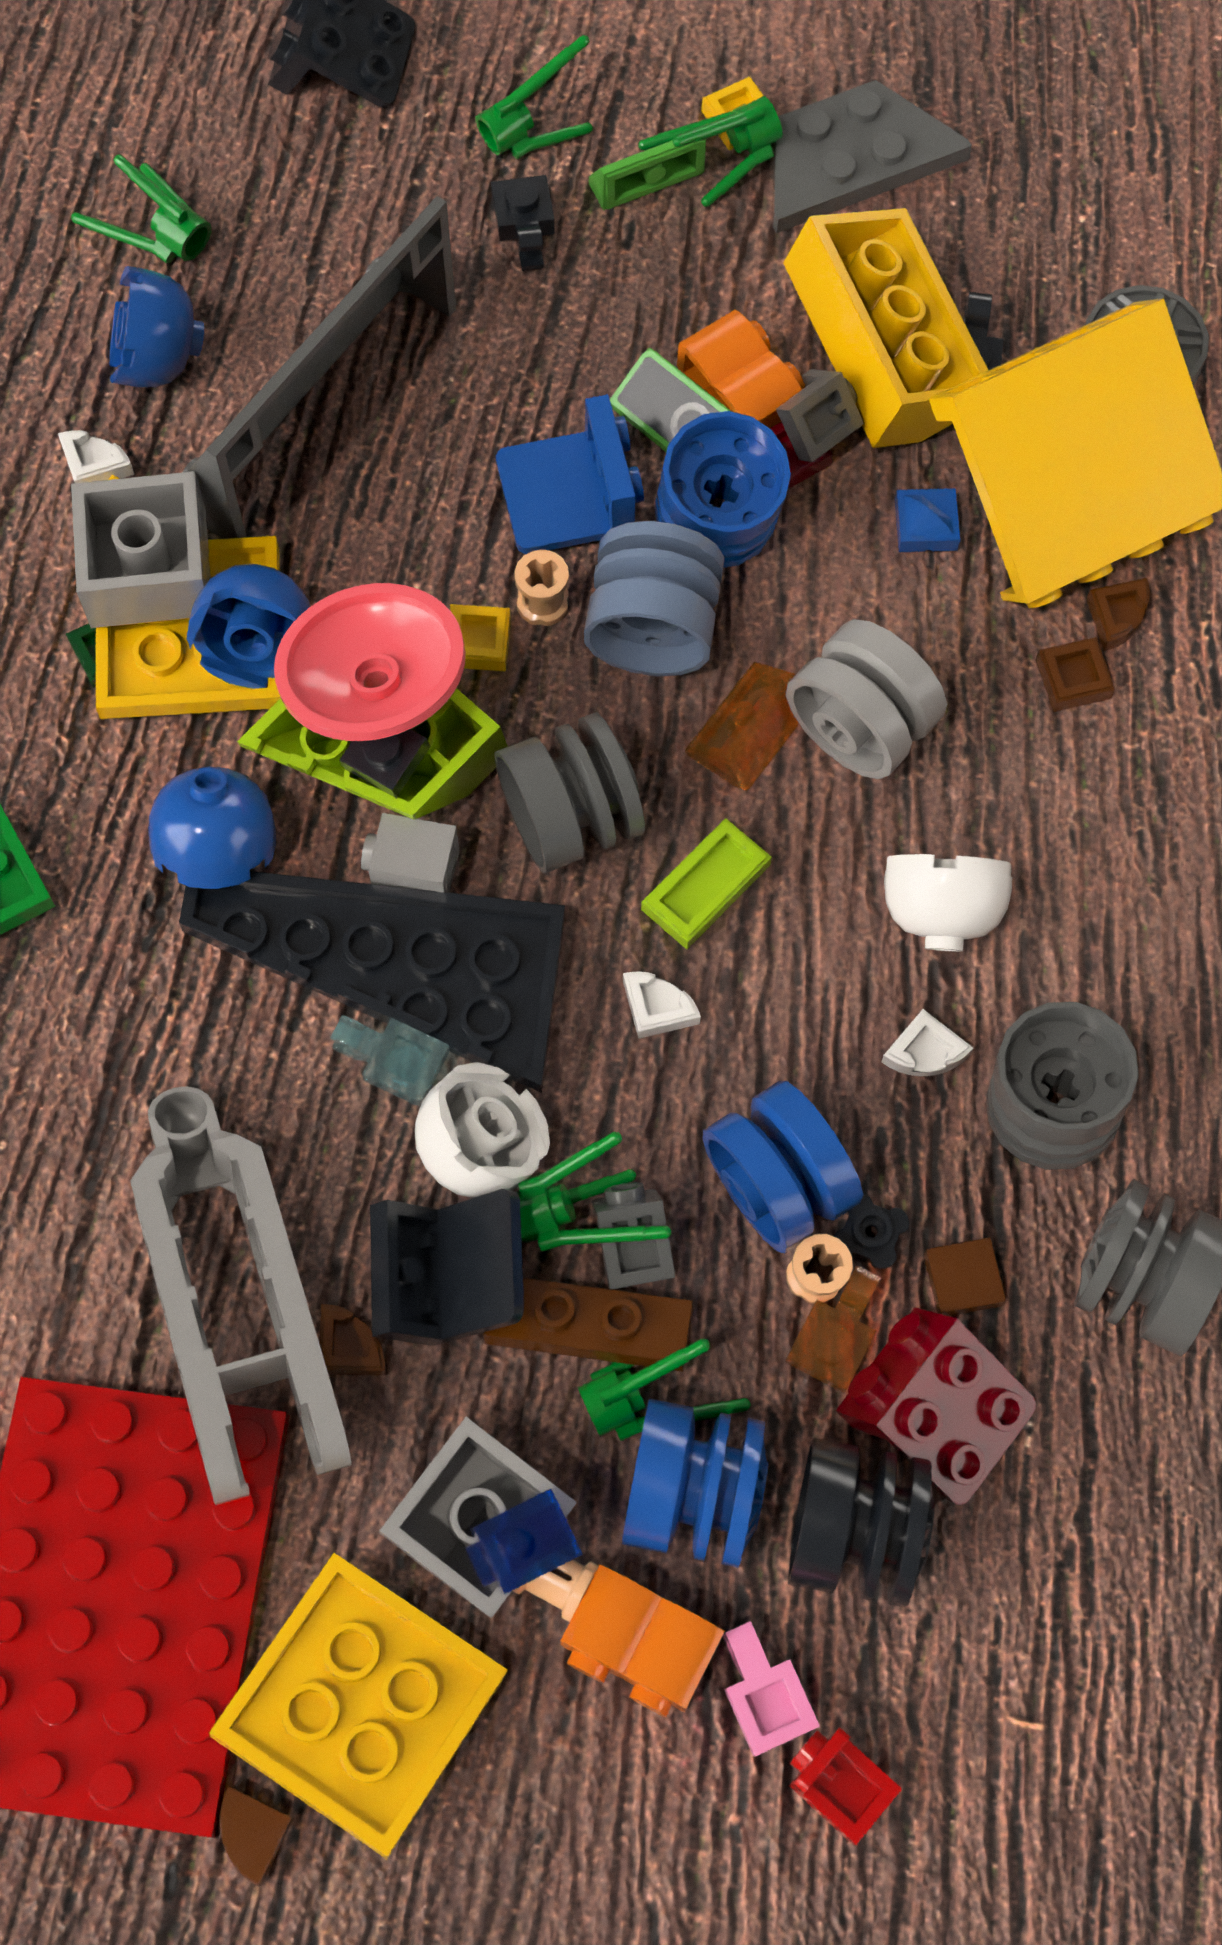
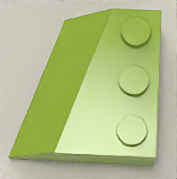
[237,688,508,820]

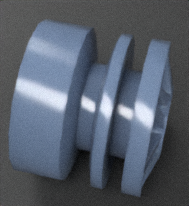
[584,521,724,676]

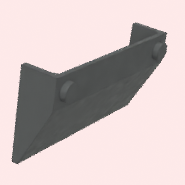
[183,196,456,539]

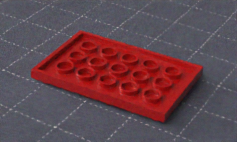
[0,1377,290,1838]

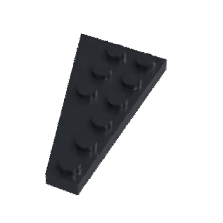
[179,871,565,1093]

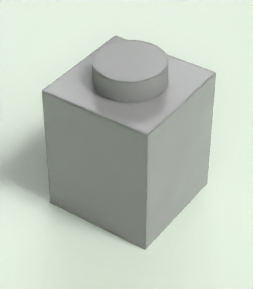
[361,813,460,893]

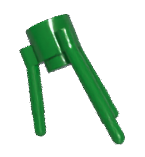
[475,35,593,160]
[638,96,783,207]
[71,154,212,264]
[516,1132,672,1252]
[577,1339,751,1442]

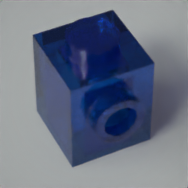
[465,1488,583,1594]

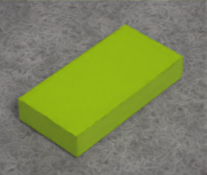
[641,818,772,950]

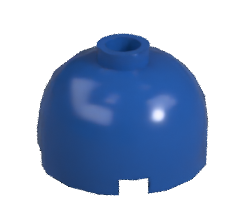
[109,266,204,387]
[186,564,310,689]
[148,766,276,889]

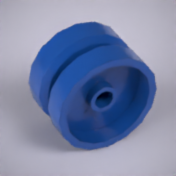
[702,1081,863,1254]

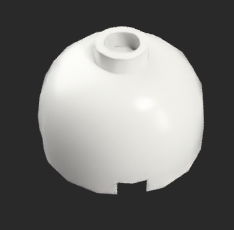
[884,854,1012,952]
[414,1062,550,1198]

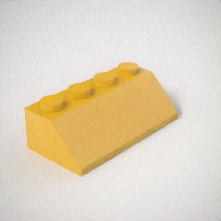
[783,208,988,448]

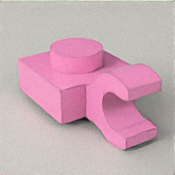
[722,1621,820,1756]

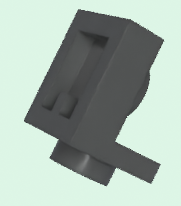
[776,369,864,462]
[591,1182,675,1290]

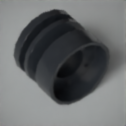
[788,1438,935,1608]

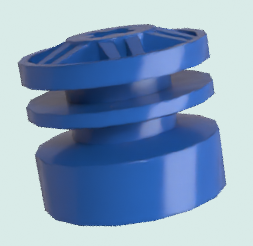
[654,411,791,568]
[622,1399,769,1568]

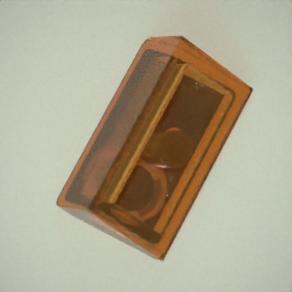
[685,662,799,791]

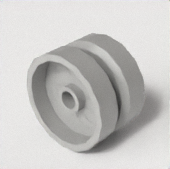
[786,619,947,779]

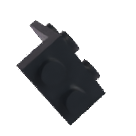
[268,0,415,108]
[370,1189,524,1346]

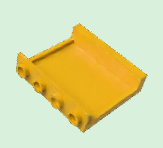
[929,298,1222,608]

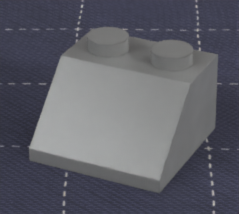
[379,1417,577,1618]

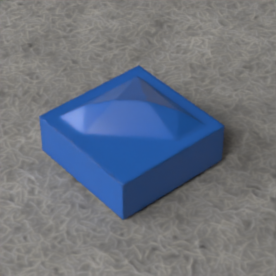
[894,488,960,552]

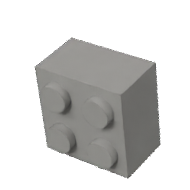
[71,471,211,628]

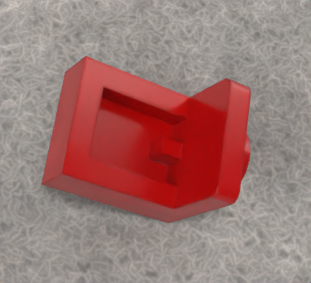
[789,1727,902,1846]

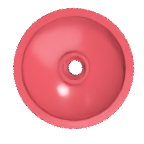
[274,583,466,741]

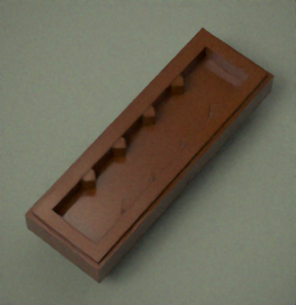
[483,1278,693,1372]

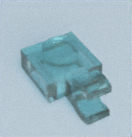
[330,1015,450,1107]

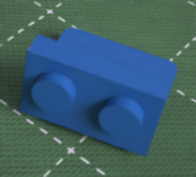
[496,394,644,554]

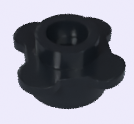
[834,1194,909,1270]

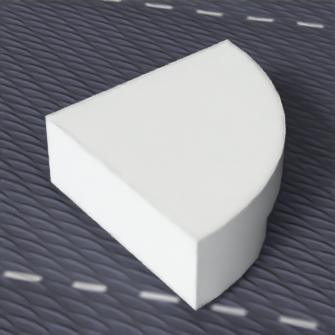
[58,430,135,483]
[623,971,701,1039]
[881,1009,973,1076]

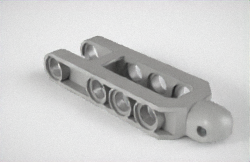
[130,1086,352,1505]

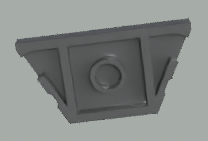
[773,80,972,233]

